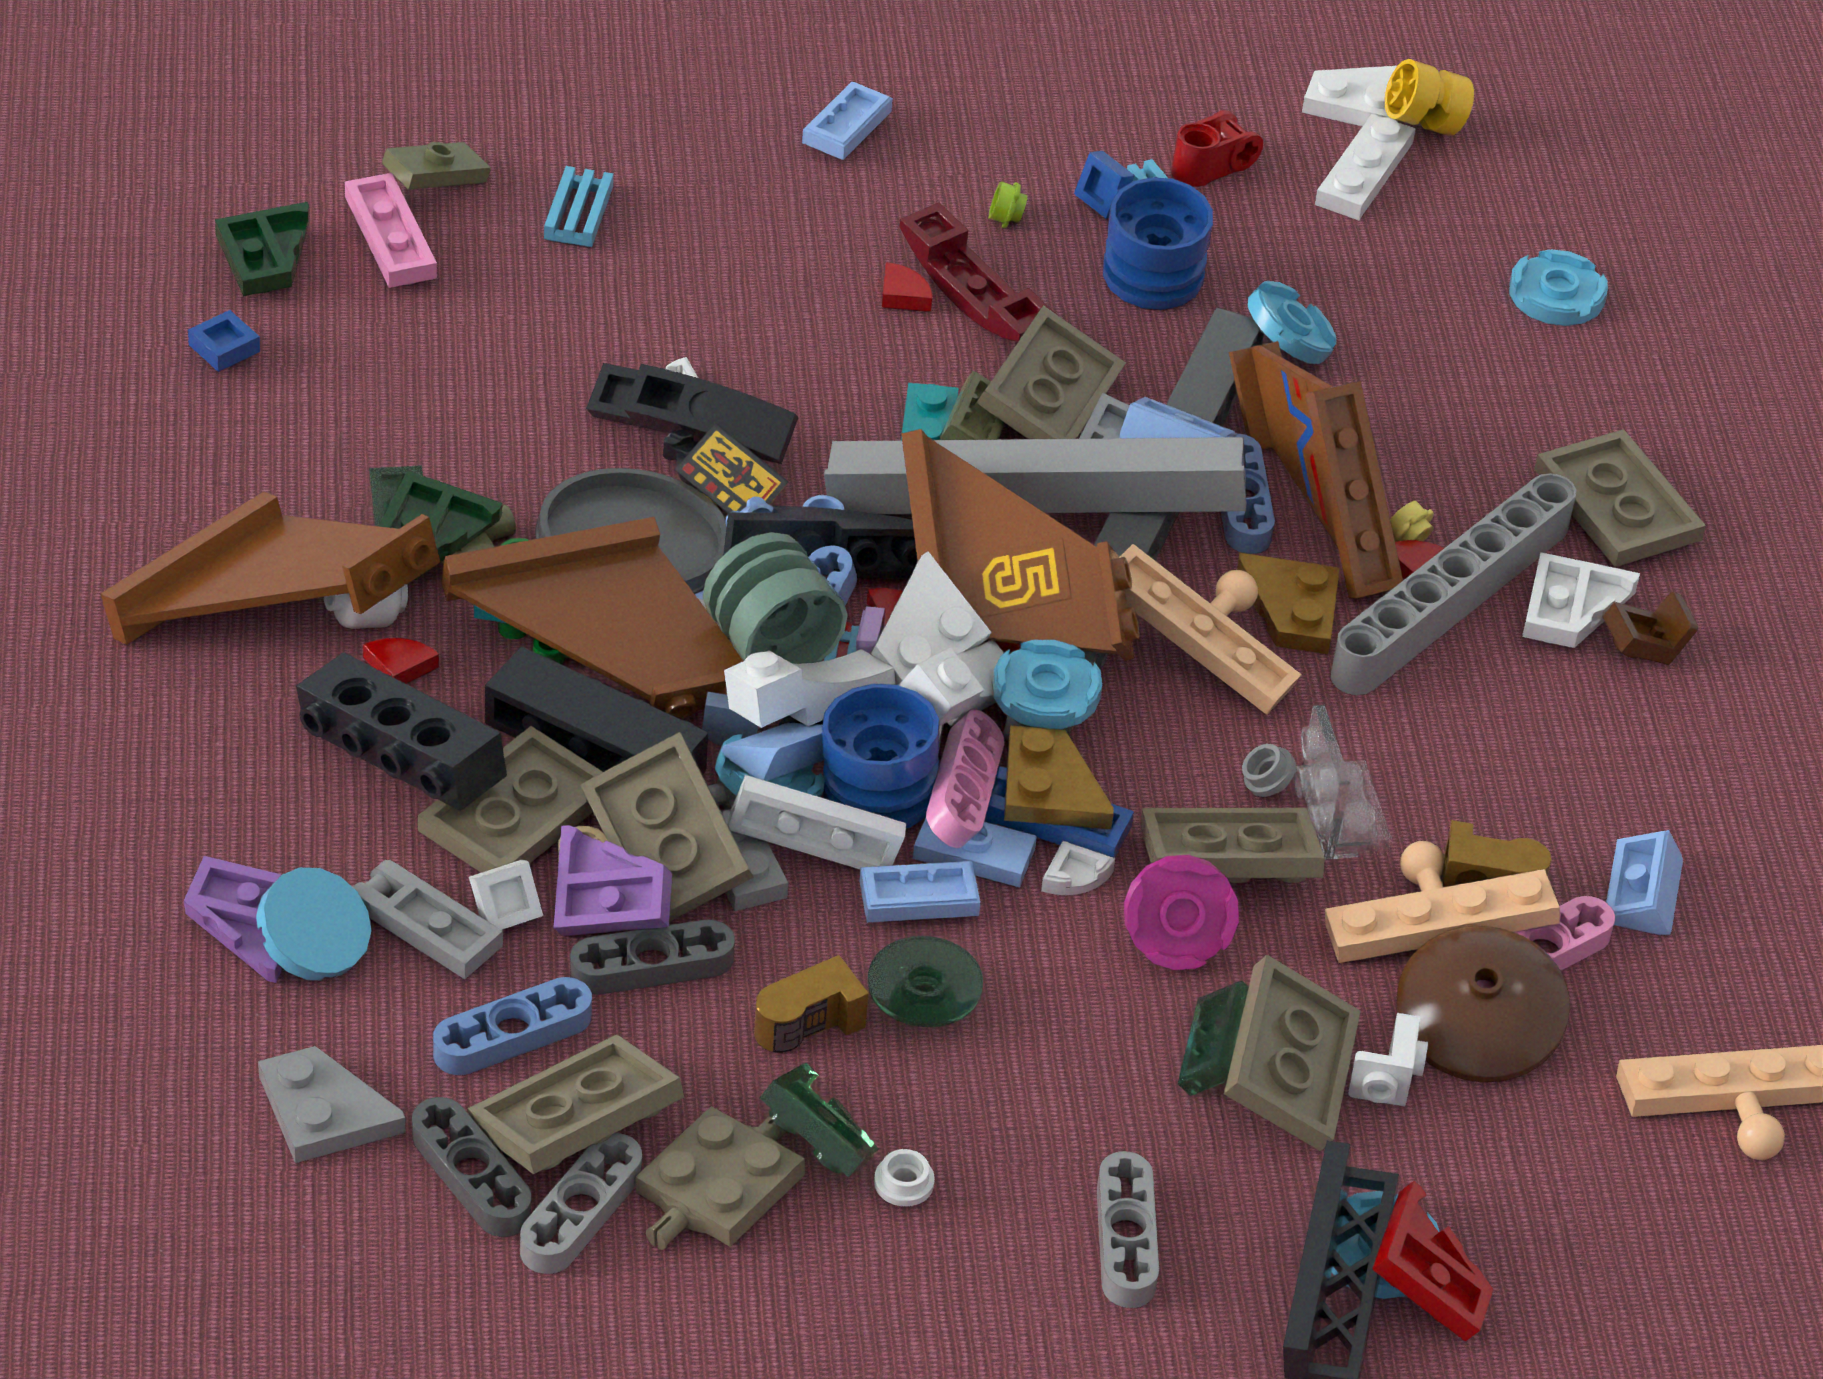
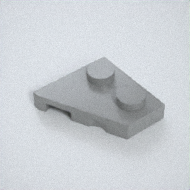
[258,1046,406,1163]

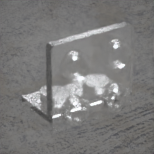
[1294,705,1392,860]

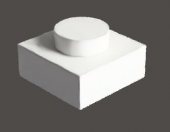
[469,860,543,930]

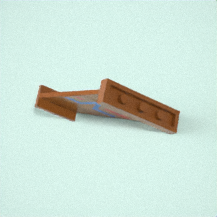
[1229,341,1403,598]

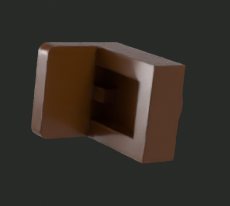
[1602,592,1698,665]

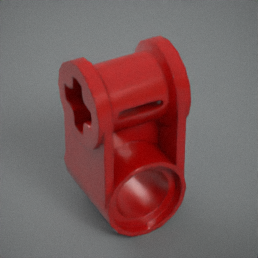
[1171,110,1263,187]

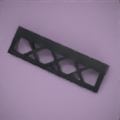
[1283,1140,1399,1379]

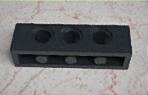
[296,652,507,811]

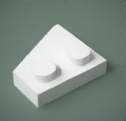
[1302,66,1398,126]
[871,552,992,685]
[1522,552,1640,648]

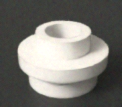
[874,1149,934,1206]

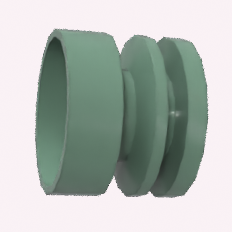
[703,532,848,664]

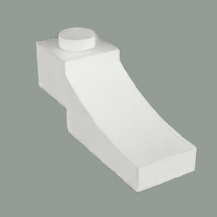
[899,640,1004,726]
[724,649,896,728]

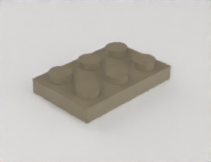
[977,305,1126,439]
[1534,429,1706,567]
[418,726,603,873]
[580,732,754,922]
[1141,808,1325,883]
[1224,955,1361,1151]
[468,1034,684,1174]

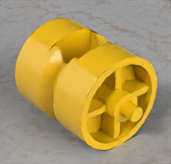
[1384,59,1474,136]

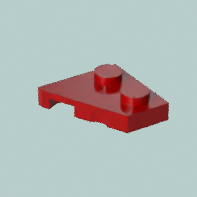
[1372,1181,1493,1342]

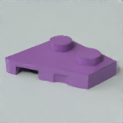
[554,825,672,936]
[184,856,283,983]

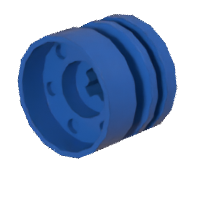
[1103,177,1213,310]
[822,684,939,828]

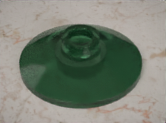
[868,936,983,1027]

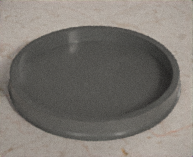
[535,468,726,594]

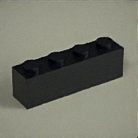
[485,646,708,775]

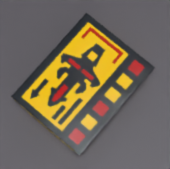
[674,423,788,513]

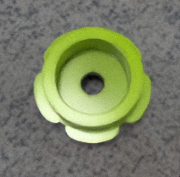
[989,181,1028,228]

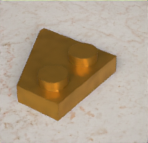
[1237,553,1340,654]
[1004,725,1114,829]

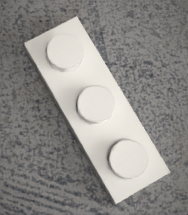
[1315,113,1415,220]
[727,775,906,869]

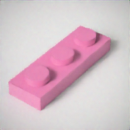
[345,173,437,288]

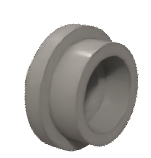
[1242,744,1296,797]

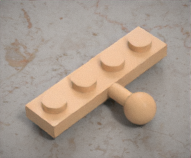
[1119,544,1301,715]
[1325,841,1560,963]
[1616,1045,1823,1160]

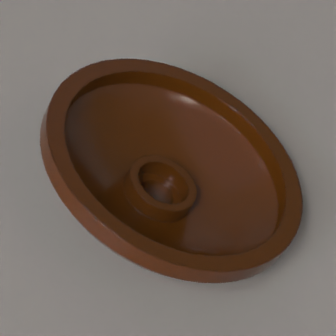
[1396,926,1570,1082]

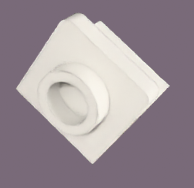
[1348,1013,1428,1107]

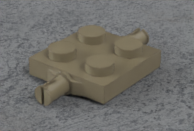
[635,1106,805,1250]

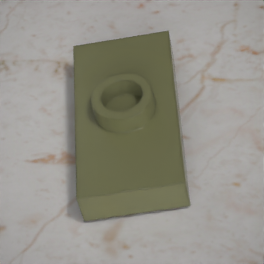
[382,142,491,190]
[940,371,1005,440]

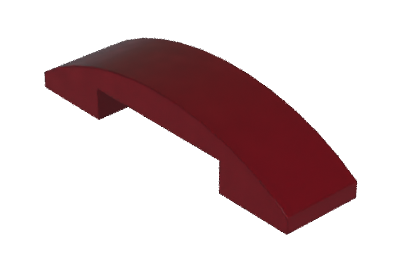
[899,202,1056,341]

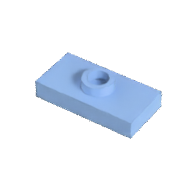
[802,82,893,160]
[913,818,1037,888]
[859,861,980,923]

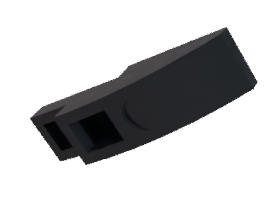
[586,363,798,464]
[723,506,918,579]

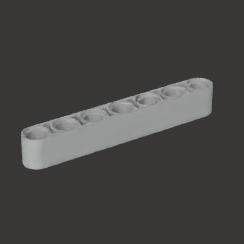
[1331,473,1576,695]

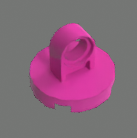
[1124,855,1239,970]

